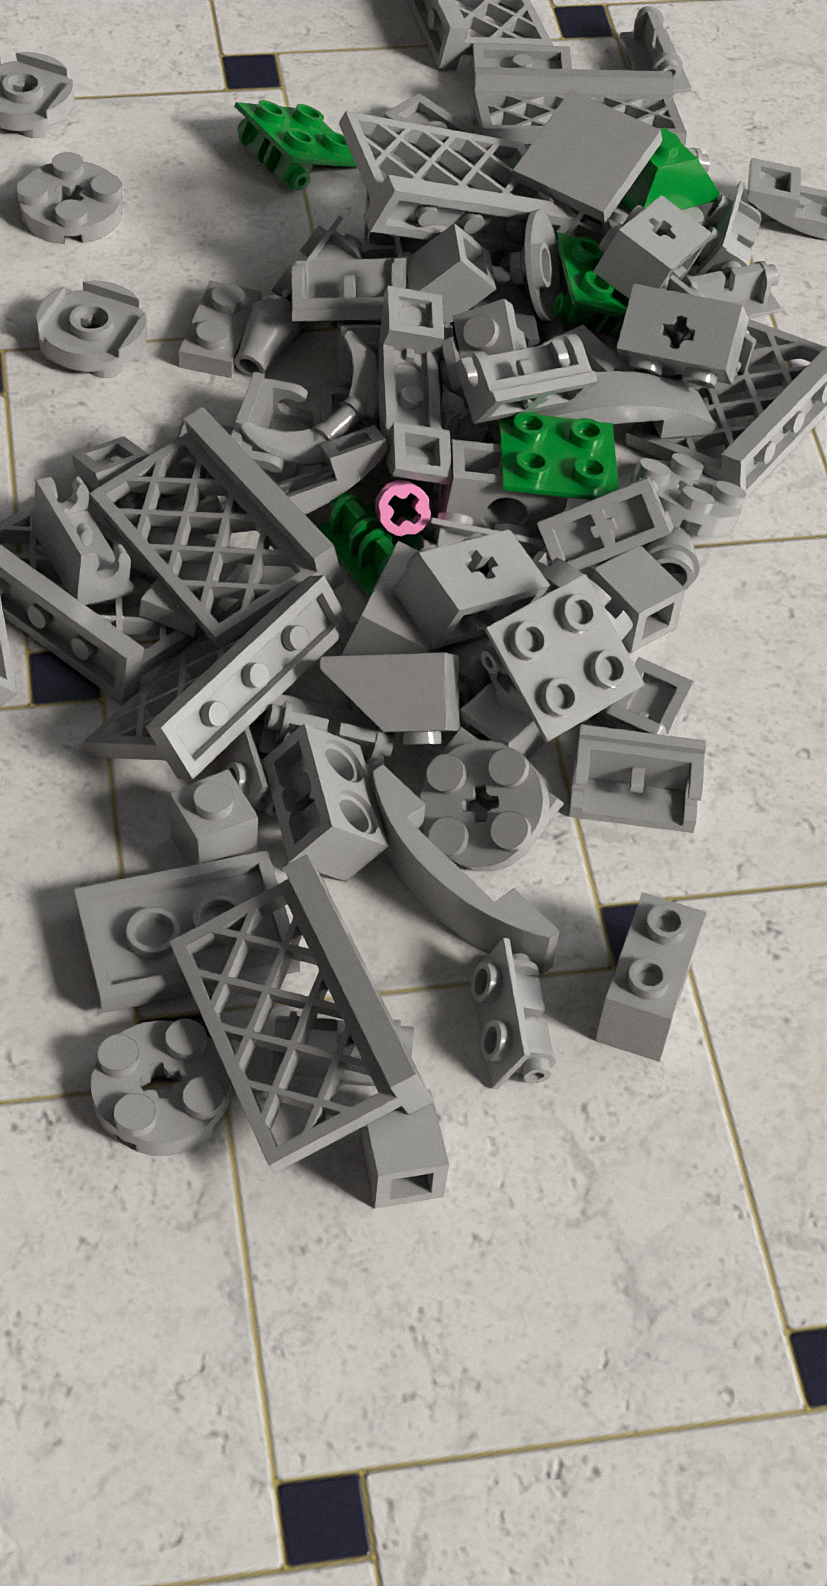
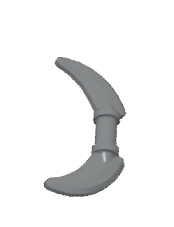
[240,331,379,466]

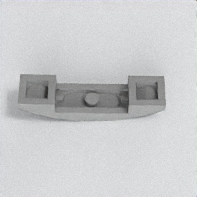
[747,158,827,240]
[378,286,452,485]
[488,371,716,442]
[157,425,389,534]
[372,764,560,974]

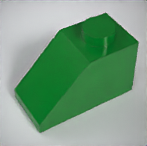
[620,128,720,212]

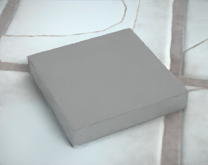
[513,89,662,223]

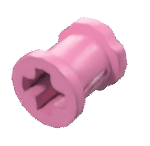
[375,480,431,536]

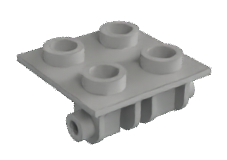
[481,574,645,742]

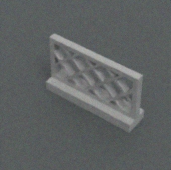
[407,0,553,69]
[471,67,687,146]
[338,111,575,252]
[626,319,827,500]
[90,407,344,648]
[0,493,225,704]
[83,575,352,779]
[169,854,434,1173]

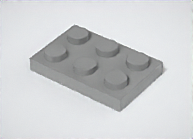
[74,850,300,1013]

